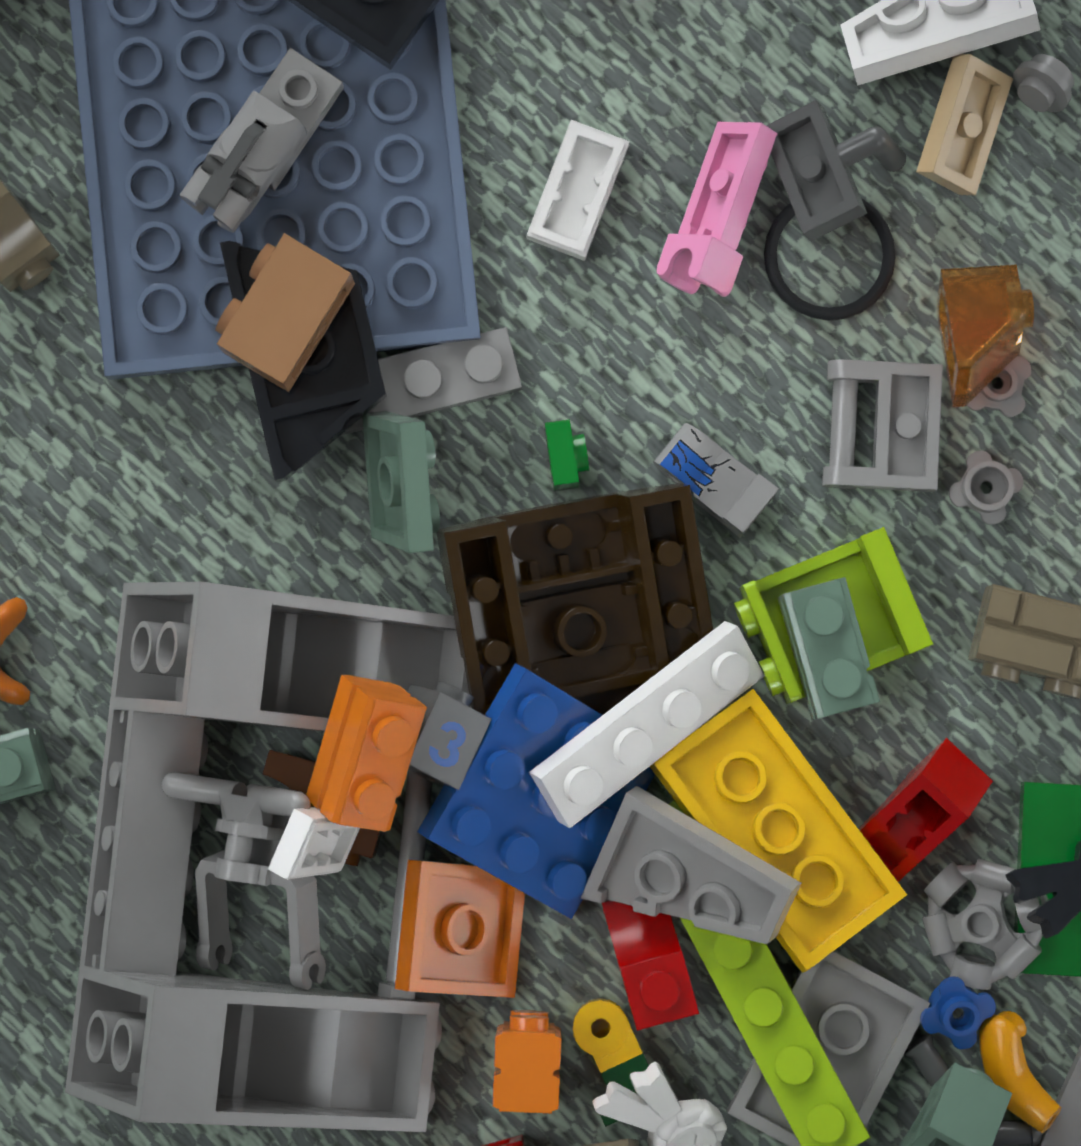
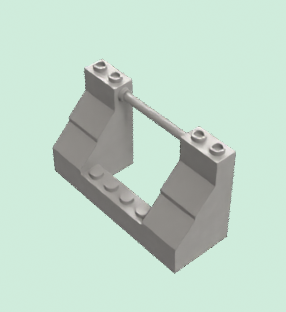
[65,581,472,1132]

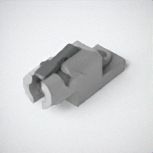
[180,48,344,233]

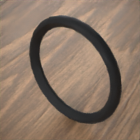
[764,198,896,321]

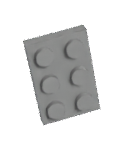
[726,951,930,1146]

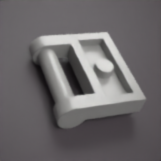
[822,360,943,492]

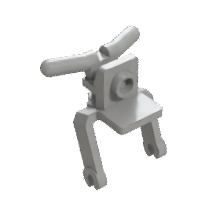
[162,772,328,990]

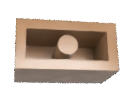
[215,233,355,392]

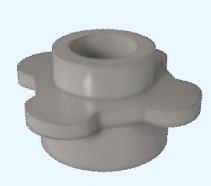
[963,349,1032,418]
[949,451,1024,525]

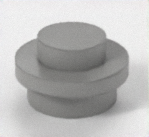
[1013,54,1074,112]

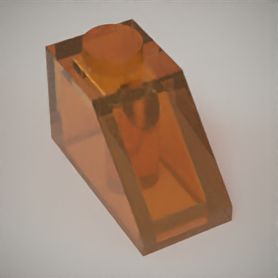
[936,264,1034,407]

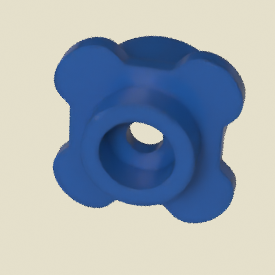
[920,976,996,1049]

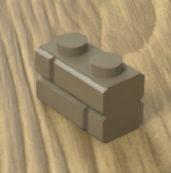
[968,584,1081,699]

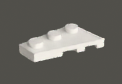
[841,0,1040,85]

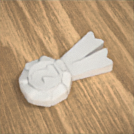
[592,1062,727,1146]

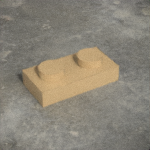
[916,54,1013,195]

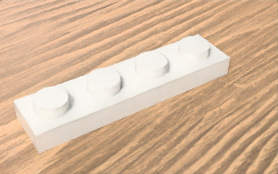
[529,621,765,828]

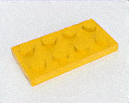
[649,689,907,973]

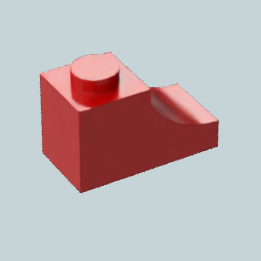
[858,738,993,882]
[601,900,699,1031]

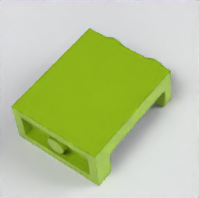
[734,527,933,704]

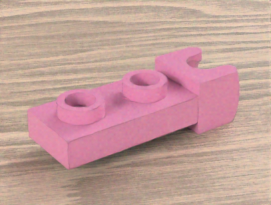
[656,122,777,297]

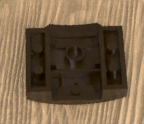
[436,483,713,715]

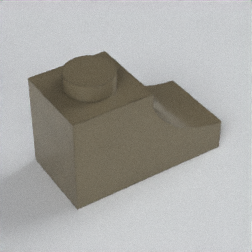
[0,179,60,292]

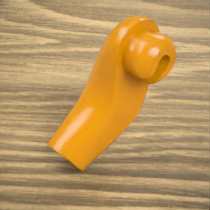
[979,1011,1062,1134]

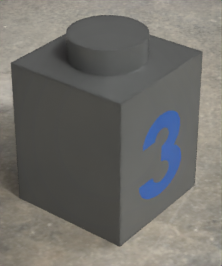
[407,681,491,790]

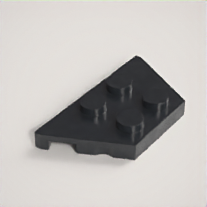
[220,241,387,482]

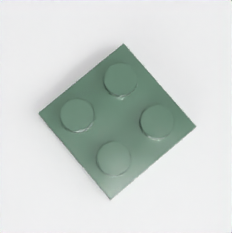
[362,411,440,553]

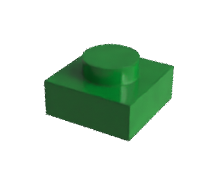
[545,419,589,491]

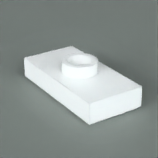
[526,120,629,261]
[268,807,360,880]

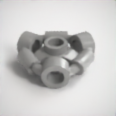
[922,859,1048,990]

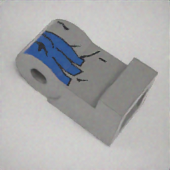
[653,423,779,538]

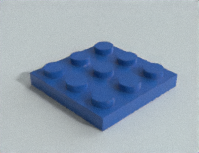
[417,663,655,919]

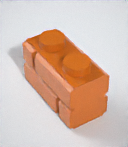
[306,674,427,832]
[493,1010,561,1114]

